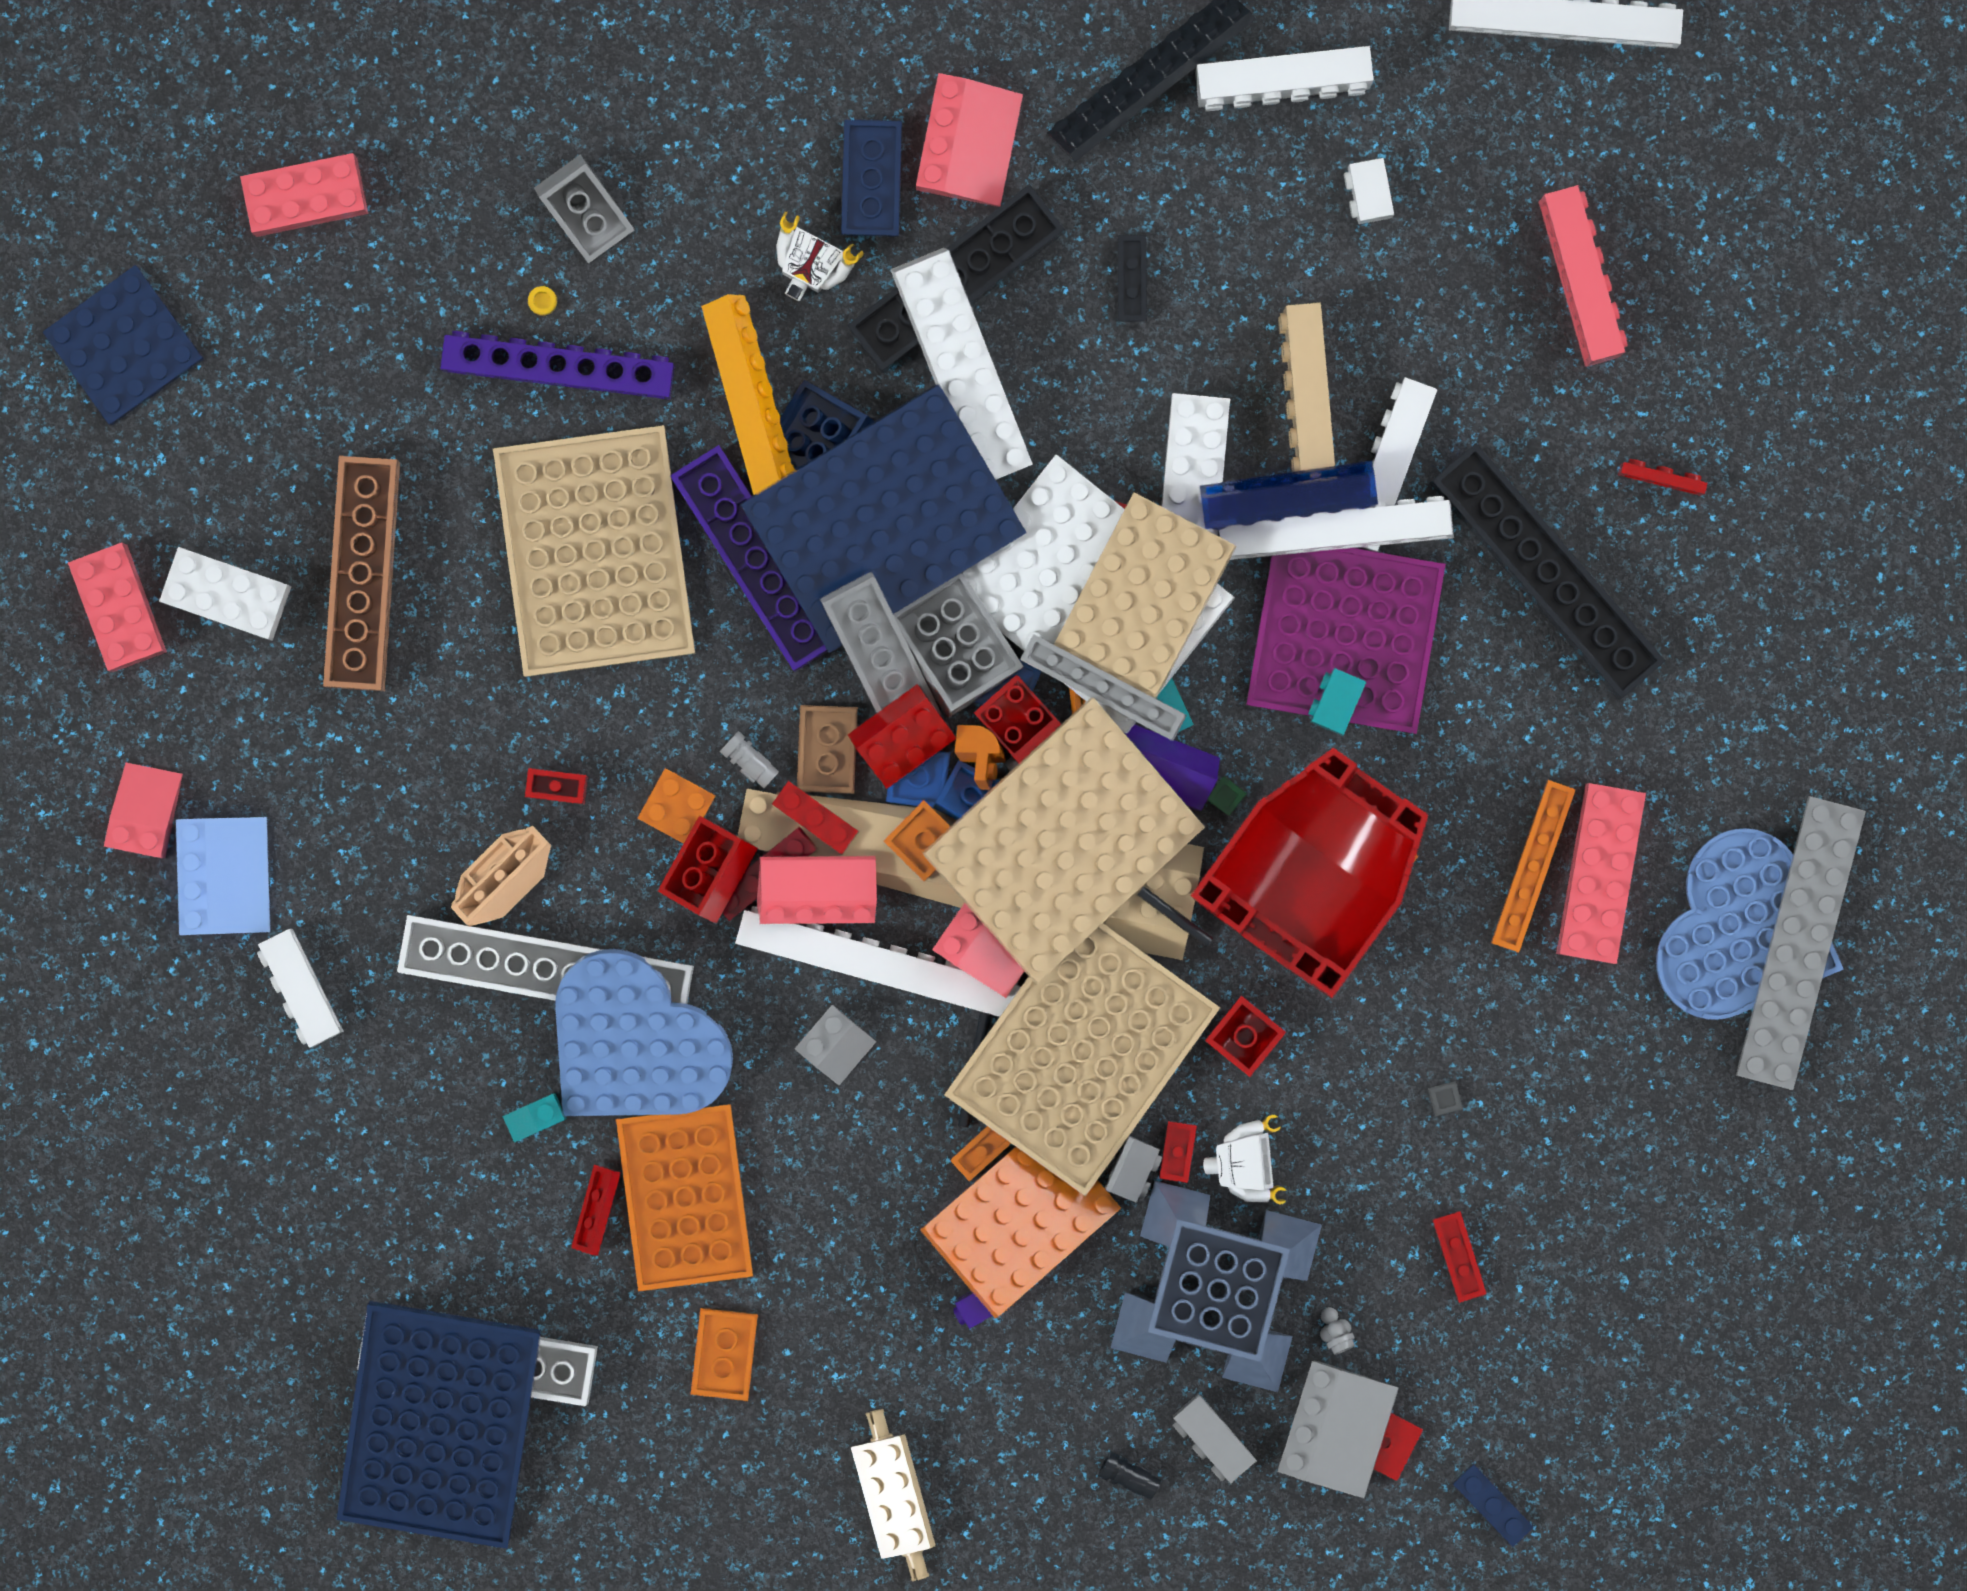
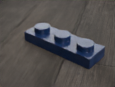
[1452,1464,1534,1547]

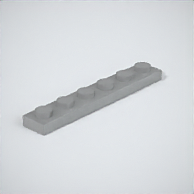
[1020,634,1187,741]

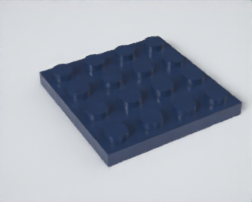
[43,265,204,426]

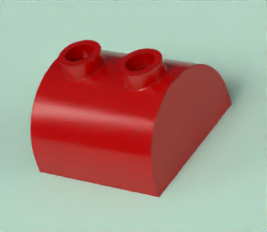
[1205,996,1286,1077]

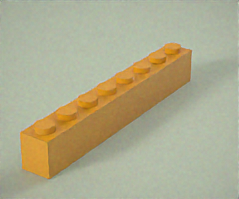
[701,294,795,495]

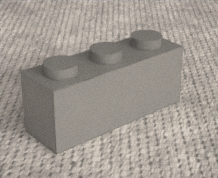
[1173,1393,1257,1484]

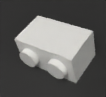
[1344,158,1394,224]

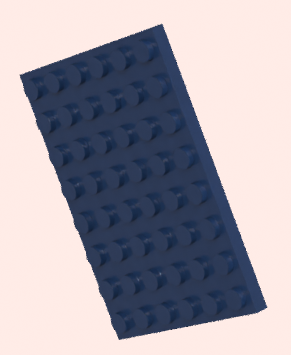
[740,384,1027,653]
[337,1301,541,1549]

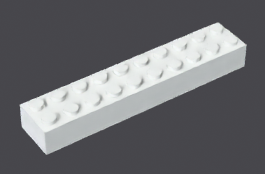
[397,915,694,1004]

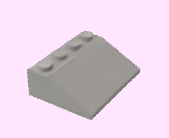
[893,573,1024,718]
[1278,1361,1399,1498]

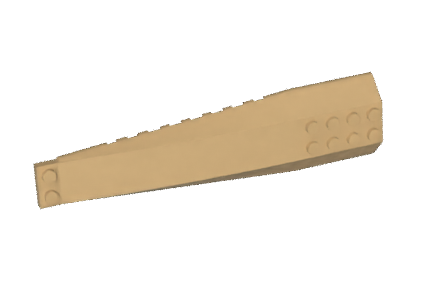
[738,789,1204,960]

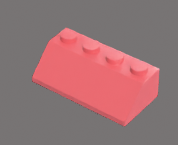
[757,856,877,924]

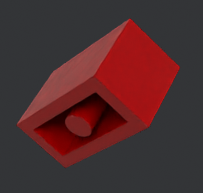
[525,768,588,805]

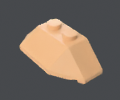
[451,826,551,927]

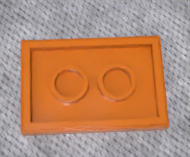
[691,1308,758,1401]

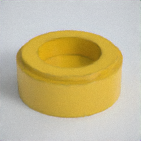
[528,286,557,316]

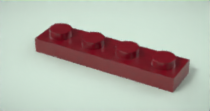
[722,826,818,921]

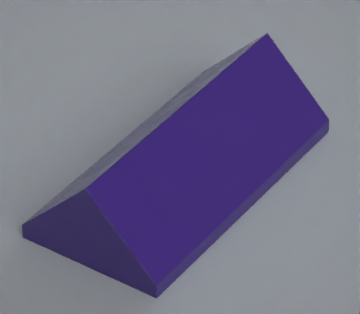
[1124,724,1220,811]

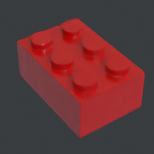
[847,684,956,789]
[658,815,758,923]

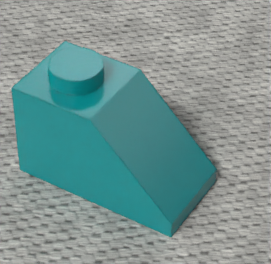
[503,1093,567,1143]

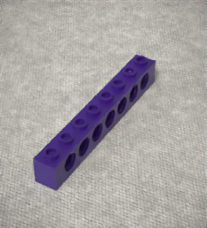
[440,331,675,400]

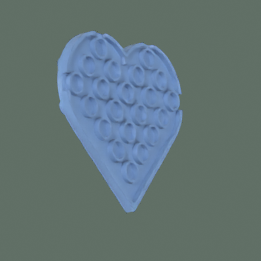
[1656,829,1843,1020]
[555,949,733,1116]

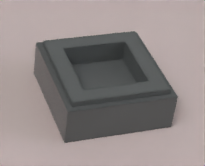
[1427,1081,1463,1116]

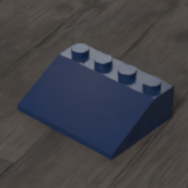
[743,380,875,481]

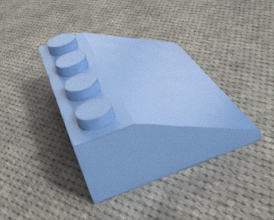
[176,817,270,935]

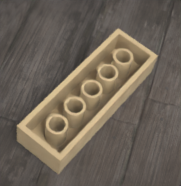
[1278,303,1336,483]

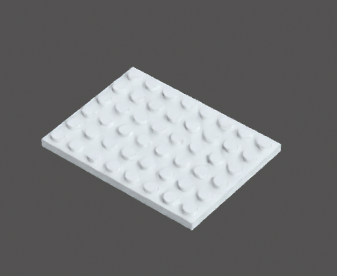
[963,455,1235,733]

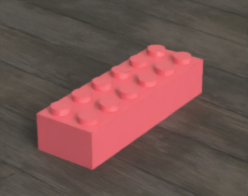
[1539,185,1628,367]
[1556,783,1646,964]

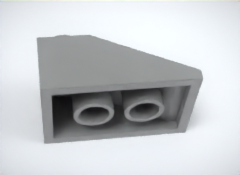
[534,154,635,263]

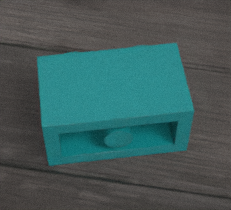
[1308,668,1366,736]

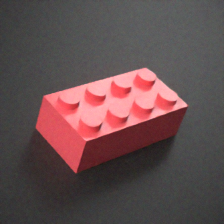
[240,153,368,237]
[68,543,167,672]

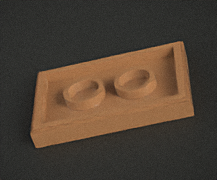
[797,705,858,794]

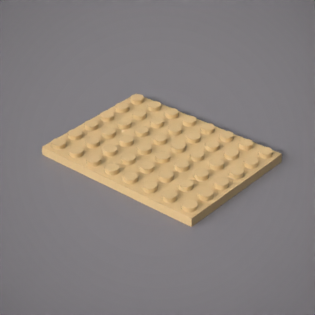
[493,425,695,677]
[922,698,1205,983]
[944,923,1220,1196]

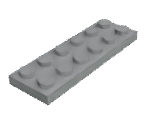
[820,572,941,715]

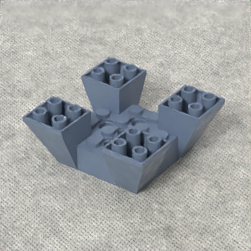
[1110,1180,1322,1392]

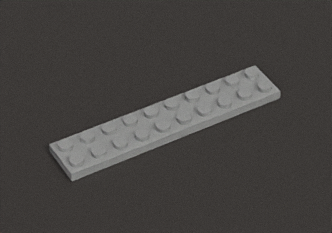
[1736,796,1866,1090]

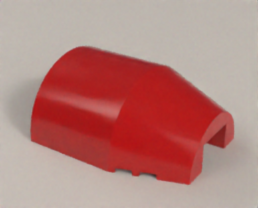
[1191,748,1428,999]

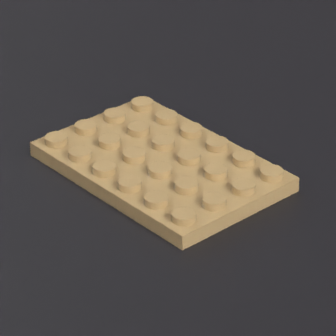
[1054,492,1237,699]

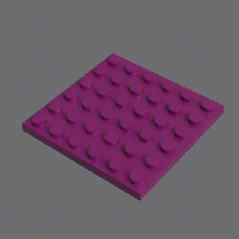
[1246,548,1446,734]

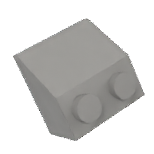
[795,1005,876,1085]
[1104,1135,1162,1203]

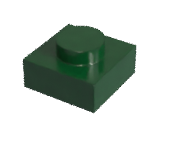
[1207,776,1247,816]

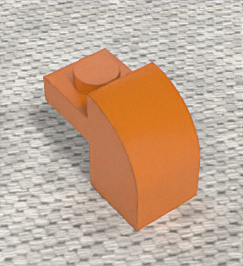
[955,725,1006,790]

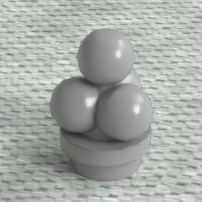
[1320,1307,1355,1355]

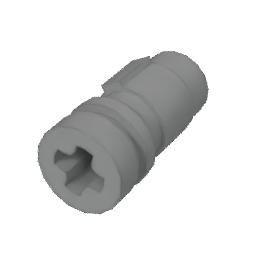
[720,731,779,788]

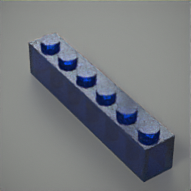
[1199,461,1378,530]

